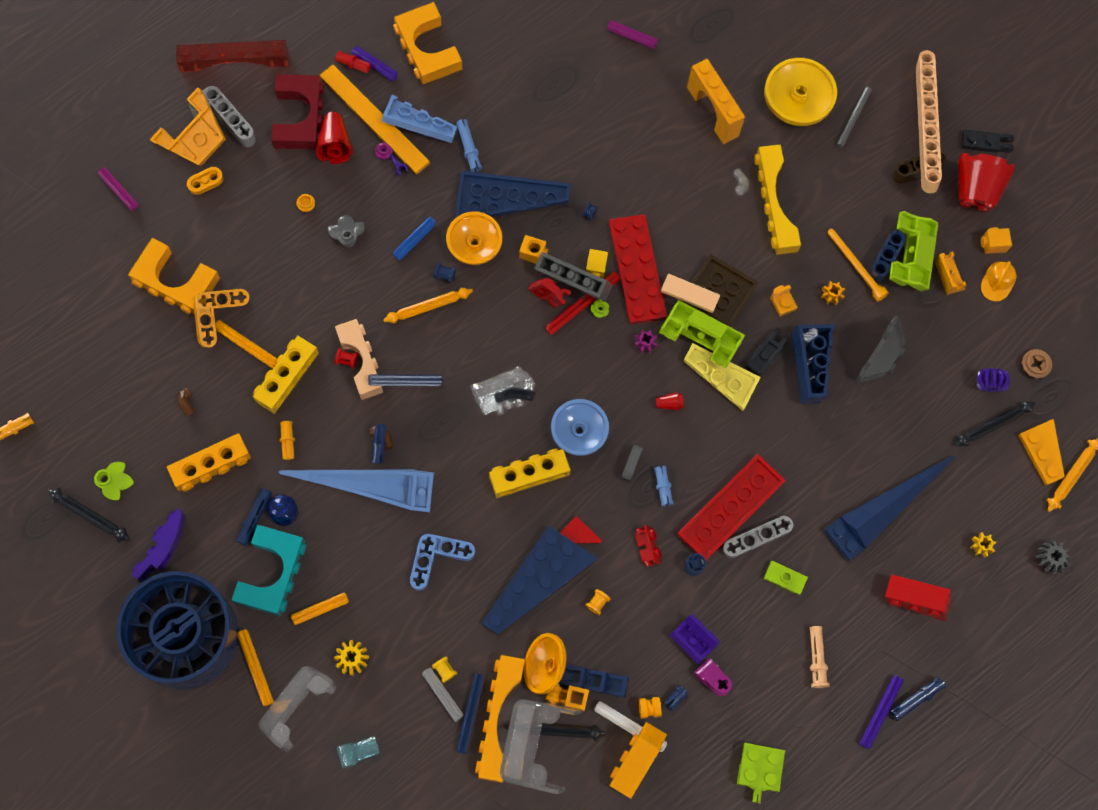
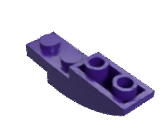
[131,508,185,583]

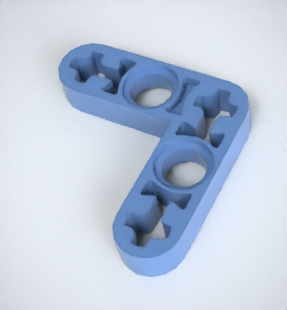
[410,534,475,591]

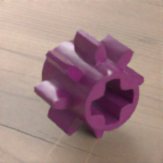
[634,330,657,354]

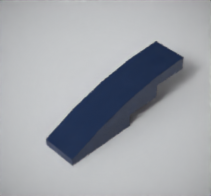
[558,665,629,698]

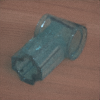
[336,736,380,769]

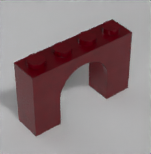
[271,74,325,150]

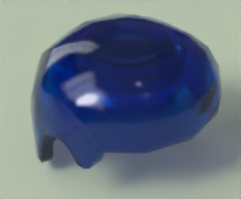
[267,494,299,527]

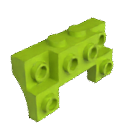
[889,211,938,292]
[659,300,745,368]

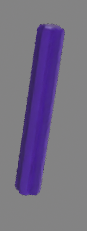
[860,675,904,749]

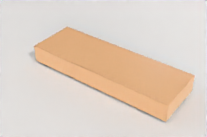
[661,274,720,313]

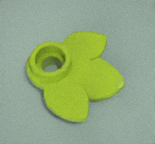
[94,462,134,501]

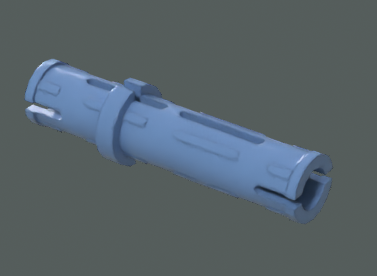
[456,119,482,172]

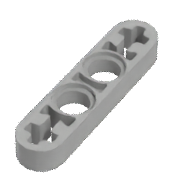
[722,516,793,558]

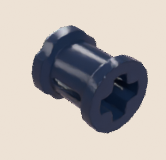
[433,263,456,284]

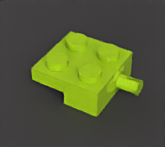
[737,743,785,803]

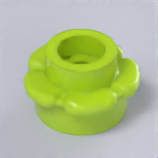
[591,300,609,318]

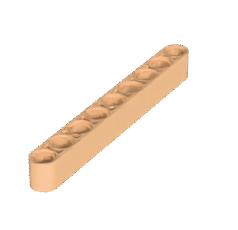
[916,50,942,193]

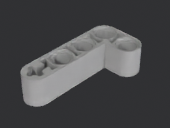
[189,86,256,147]

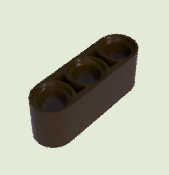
[892,152,947,184]

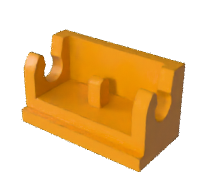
[934,251,967,295]

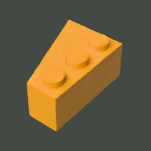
[610,722,667,799]

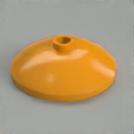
[446,212,502,265]
[524,633,567,694]

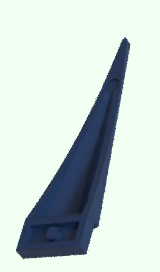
[824,456,954,562]

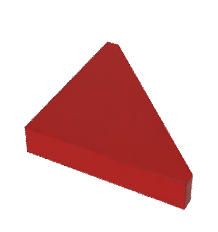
[560,516,602,544]

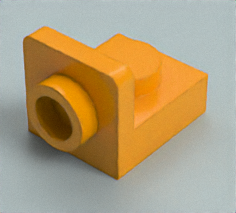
[770,285,798,317]

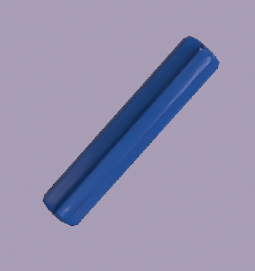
[393,217,436,260]

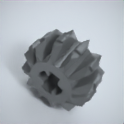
[1036,540,1072,574]

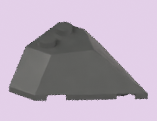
[855,315,906,383]

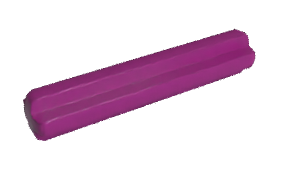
[607,20,658,49]
[98,167,139,211]

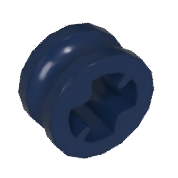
[582,202,598,221]

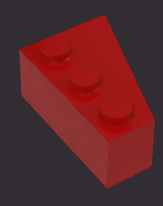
[885,574,952,622]

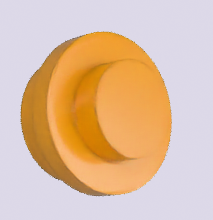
[296,194,315,212]

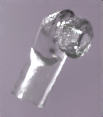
[733,168,749,195]

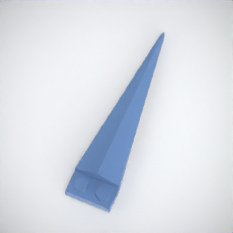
[279,469,434,512]

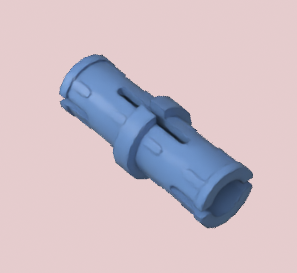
[654,466,674,507]

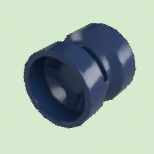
[684,553,706,576]

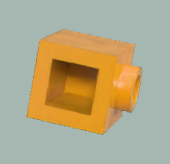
[981,227,1012,254]

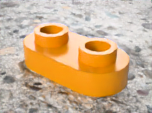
[187,167,223,195]

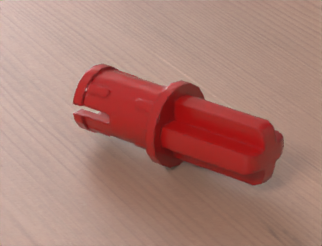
[335,51,371,73]

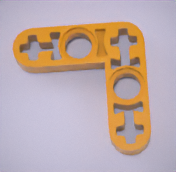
[193,289,249,348]

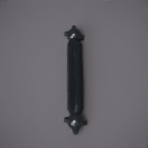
[954,401,1036,447]
[48,488,131,543]
[504,720,606,741]

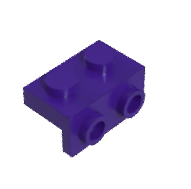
[670,614,720,664]

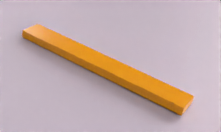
[320,65,430,175]

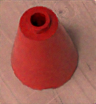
[316,112,353,164]

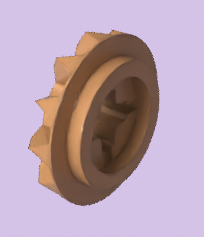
[1021,349,1052,379]

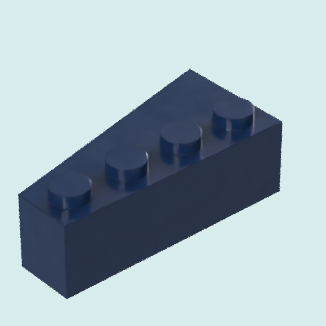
[792,324,835,404]

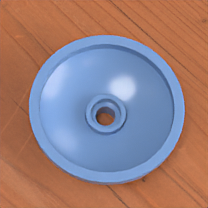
[551,399,609,456]

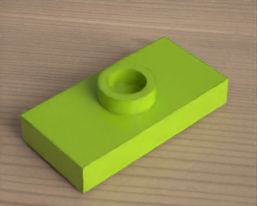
[763,561,808,596]

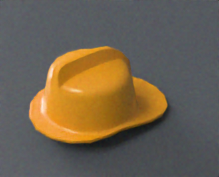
[981,261,1017,302]

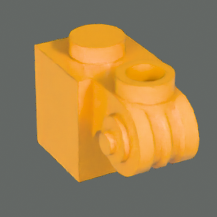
[545,684,589,713]

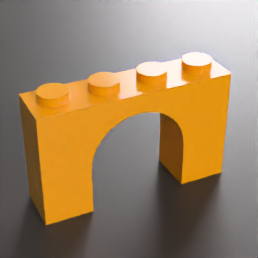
[393,2,462,84]
[687,58,745,144]
[128,238,220,314]

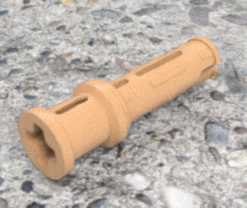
[809,626,830,688]

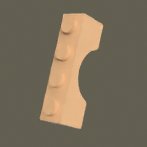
[335,319,383,400]

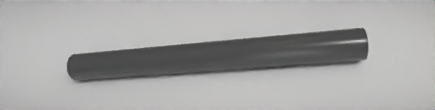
[836,87,872,148]

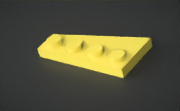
[684,343,761,411]

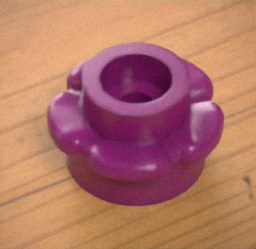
[375,142,393,160]

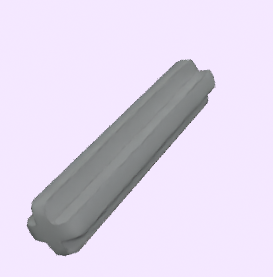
[422,668,463,722]

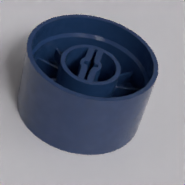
[117,571,239,690]

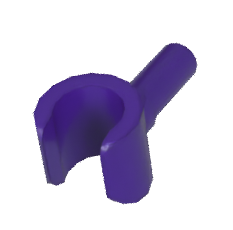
[390,154,407,176]

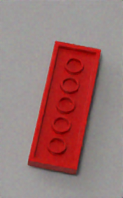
[609,214,667,325]
[677,454,786,561]

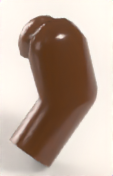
[178,388,195,417]
[369,425,393,450]

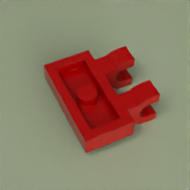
[528,278,571,308]

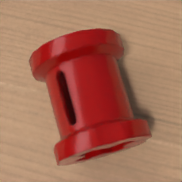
[335,348,358,369]

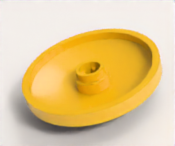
[764,58,837,126]

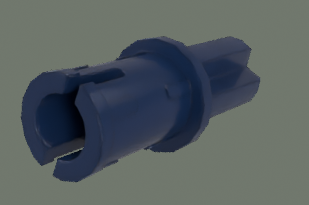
[371,424,387,463]

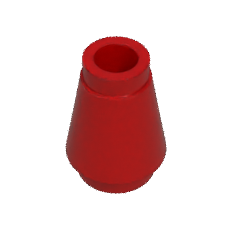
[656,392,684,411]

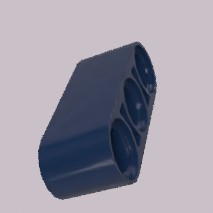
[869,230,905,283]

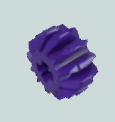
[976,368,1010,392]

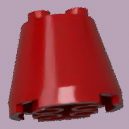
[958,153,1015,212]

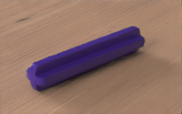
[351,46,398,81]

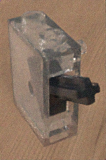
[470,366,536,415]

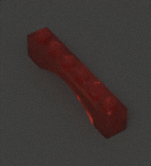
[176,40,289,72]

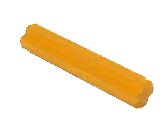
[291,593,349,625]

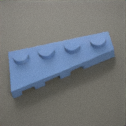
[382,95,457,143]

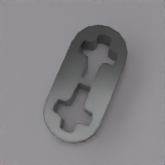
[621,444,643,481]

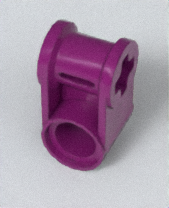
[694,658,732,697]

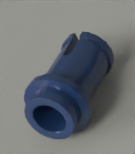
[664,685,689,711]

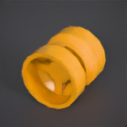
[639,697,662,719]

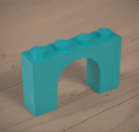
[231,525,307,617]

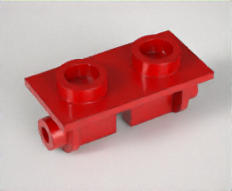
[635,525,662,567]

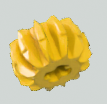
[334,640,369,675]

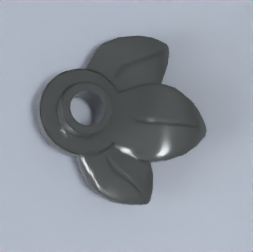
[328,215,365,247]

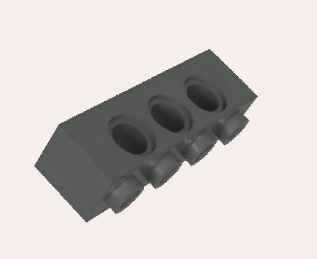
[534,252,613,302]

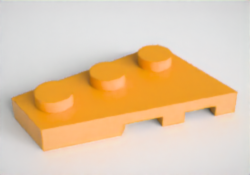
[1018,419,1065,486]

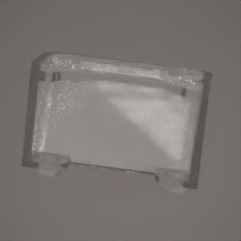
[259,666,338,752]

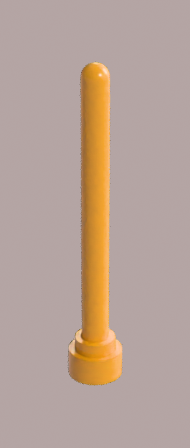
[827,229,889,302]

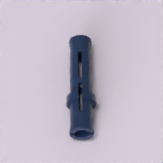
[235,488,273,546]
[890,677,946,721]

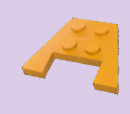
[150,87,226,166]

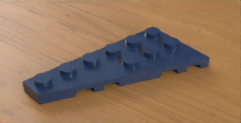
[455,171,571,218]
[482,526,598,635]

